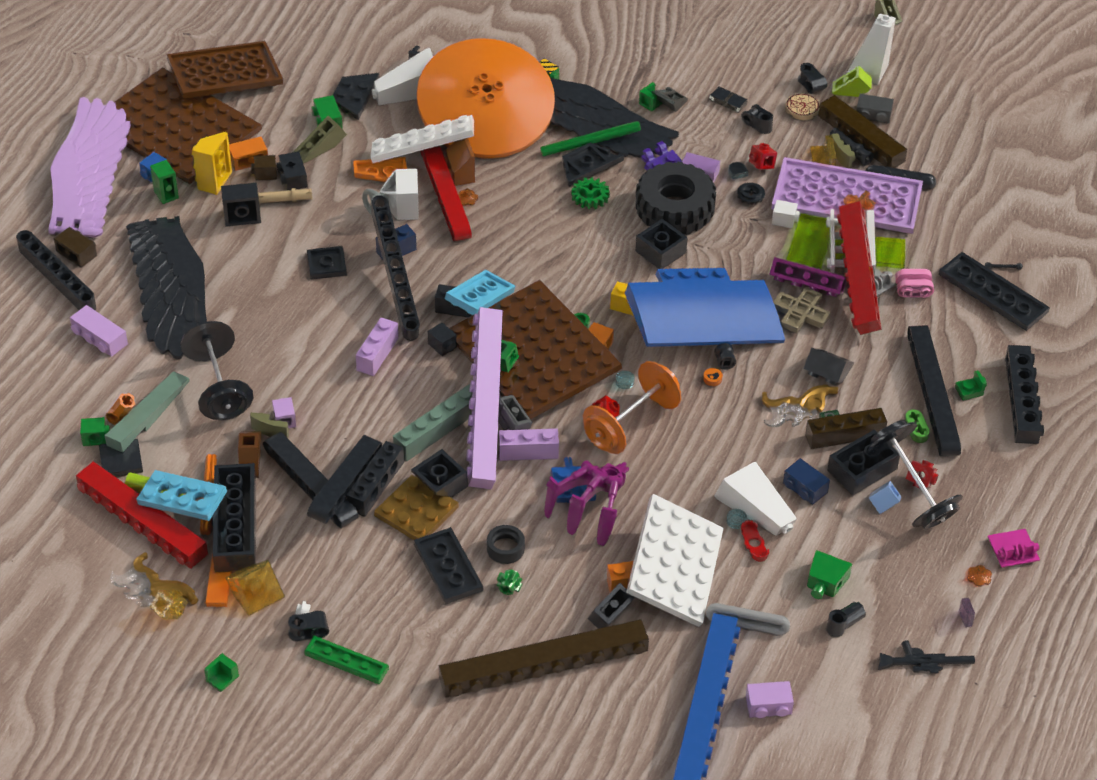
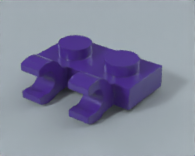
[641,141,682,170]

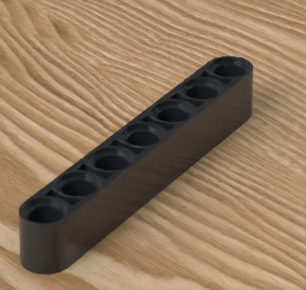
[16,230,97,311]
[263,432,358,528]
[307,435,383,524]

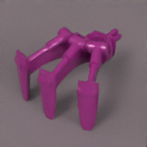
[544,460,629,546]

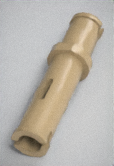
[258,188,313,204]

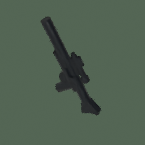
[878,640,975,674]

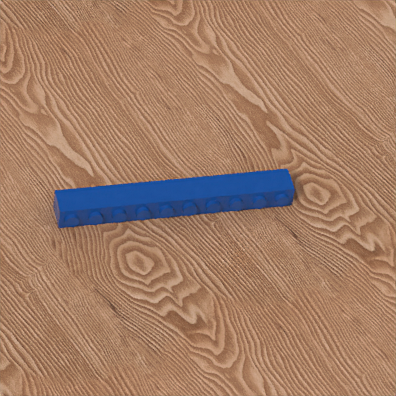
[673,613,741,780]

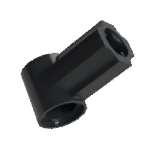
[826,601,866,637]

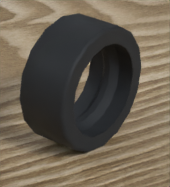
[487,525,525,564]

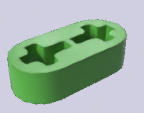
[905,410,930,443]

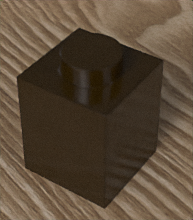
[251,155,277,181]

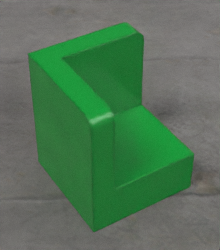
[639,82,663,112]
[204,653,239,692]

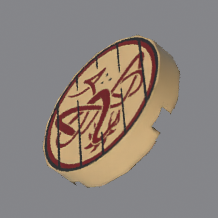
[785,93,820,120]

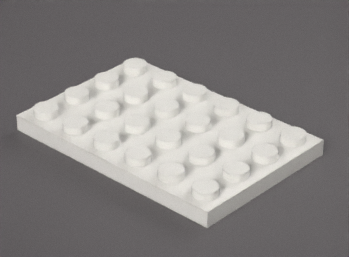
[626,494,723,627]

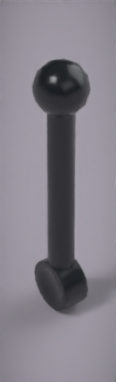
[985,262,1023,270]

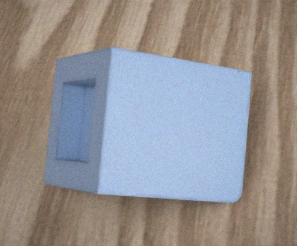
[869,481,901,514]

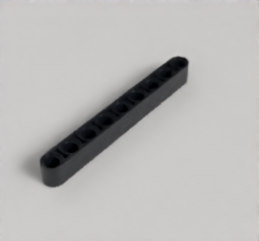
[371,195,420,341]
[907,325,961,457]

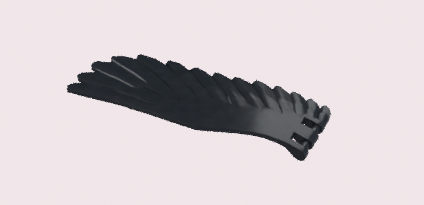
[550,78,679,158]
[126,216,207,359]

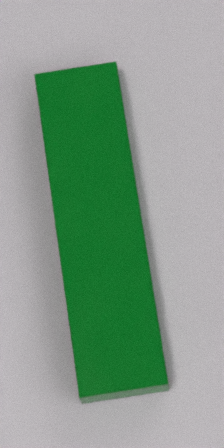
[304,636,389,685]

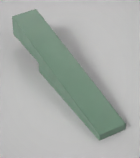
[105,371,190,453]

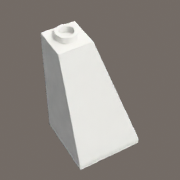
[847,14,896,85]
[372,48,433,105]
[714,462,797,536]

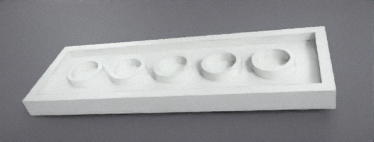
[371,115,474,163]

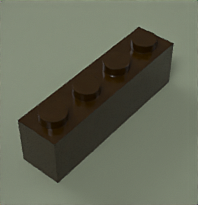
[805,408,888,449]

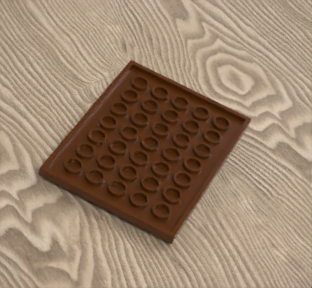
[114,67,262,185]
[449,280,622,420]

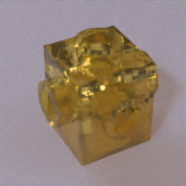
[149,589,188,620]

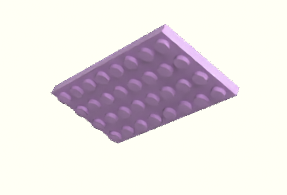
[771,157,923,234]

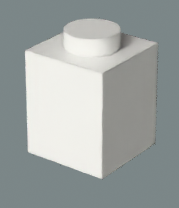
[772,200,800,229]

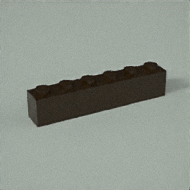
[818,95,907,168]

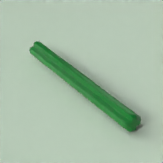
[540,121,641,156]

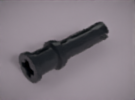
[830,128,874,166]

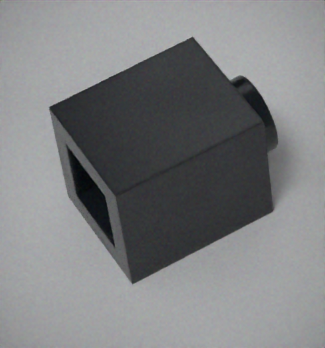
[427,322,457,356]

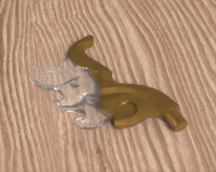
[762,384,838,427]
[110,552,199,607]

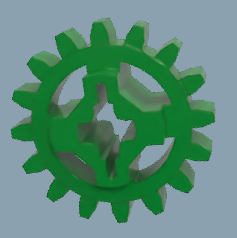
[571,177,610,210]

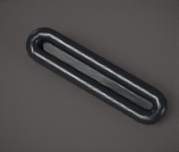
[865,165,936,189]

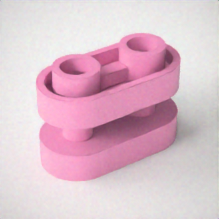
[895,269,934,298]

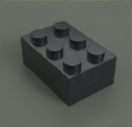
[827,430,900,495]

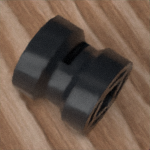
[714,343,736,370]

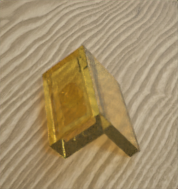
[810,135,837,166]

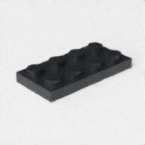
[414,527,483,605]

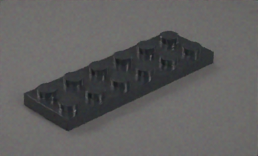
[938,252,1050,331]

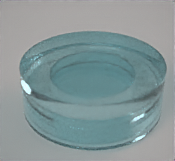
[616,370,635,389]
[726,509,747,529]

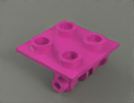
[987,529,1040,568]

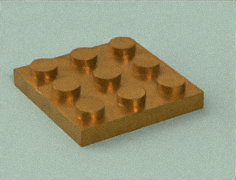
[374,475,459,540]

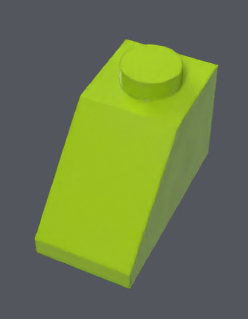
[832,66,872,97]

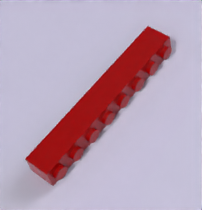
[837,201,882,335]
[76,461,208,569]

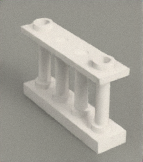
[826,209,876,276]

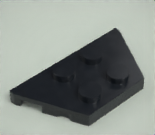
[333,73,380,120]
[562,142,624,187]

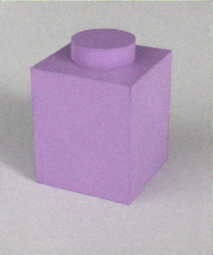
[272,397,296,428]

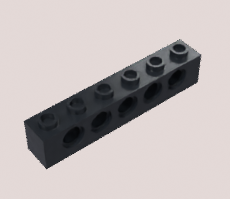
[1005,345,1044,444]

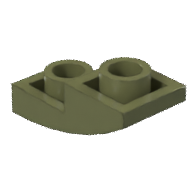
[830,134,855,169]
[250,412,289,438]

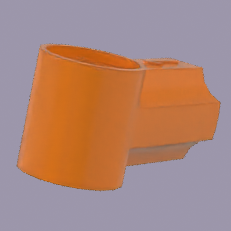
[106,393,136,425]

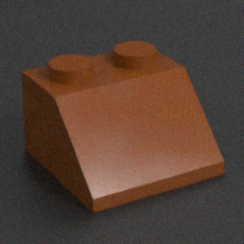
[444,138,475,186]

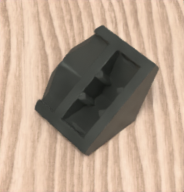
[651,87,688,112]

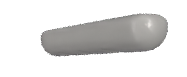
[706,603,790,635]

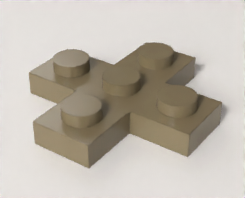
[774,287,831,333]

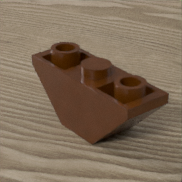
[238,431,262,478]

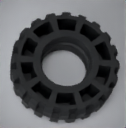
[635,162,716,235]

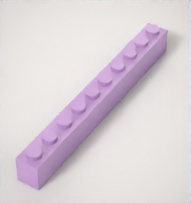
[466,307,502,489]

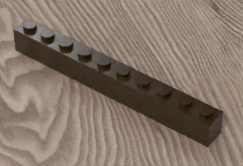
[438,619,649,698]

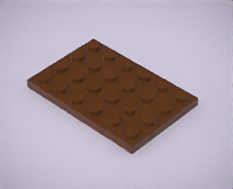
[167,41,283,99]

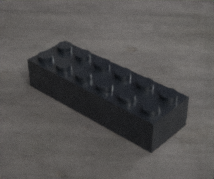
[213,463,256,572]

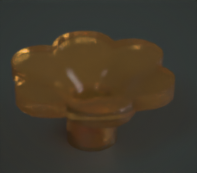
[459,188,478,206]
[967,565,992,587]

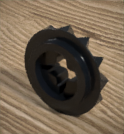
[737,182,765,205]

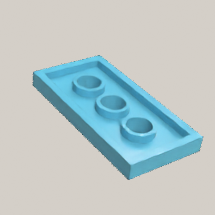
[445,270,516,315]
[136,470,227,521]

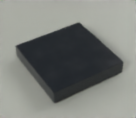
[307,246,347,280]
[99,439,143,477]

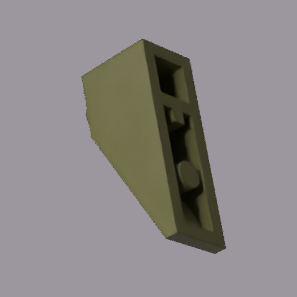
[293,116,347,164]

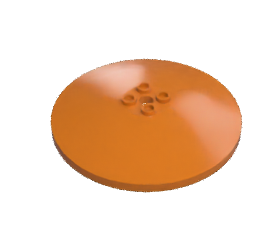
[417,38,555,158]

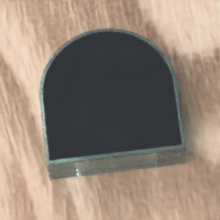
[728,162,749,180]

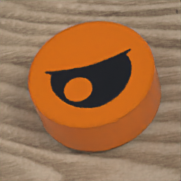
[703,368,723,386]

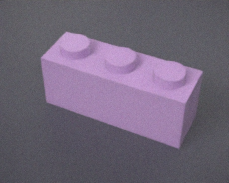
[70,305,128,357]
[356,317,398,376]
[499,429,559,461]

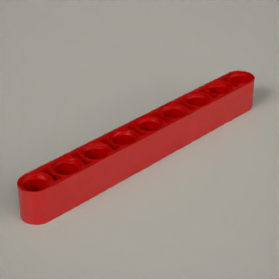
[420,145,472,242]

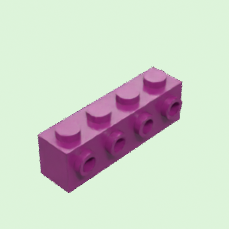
[769,257,846,297]

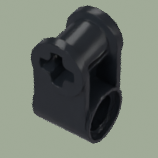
[798,63,827,94]
[741,104,773,134]
[288,610,329,642]

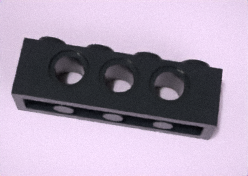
[347,441,404,517]

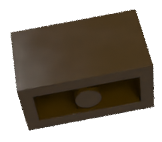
[54,227,97,267]

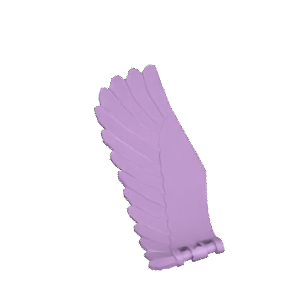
[49,97,131,238]

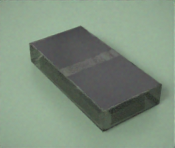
[710,86,748,113]

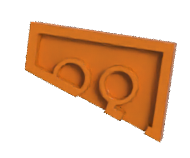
[353,157,407,182]

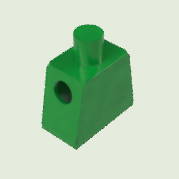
[807,550,852,599]

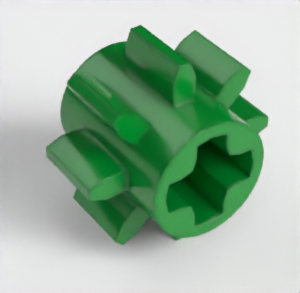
[497,569,522,595]

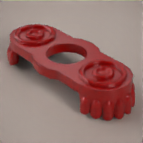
[741,520,769,562]

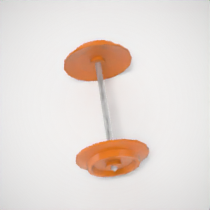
[583,361,681,454]

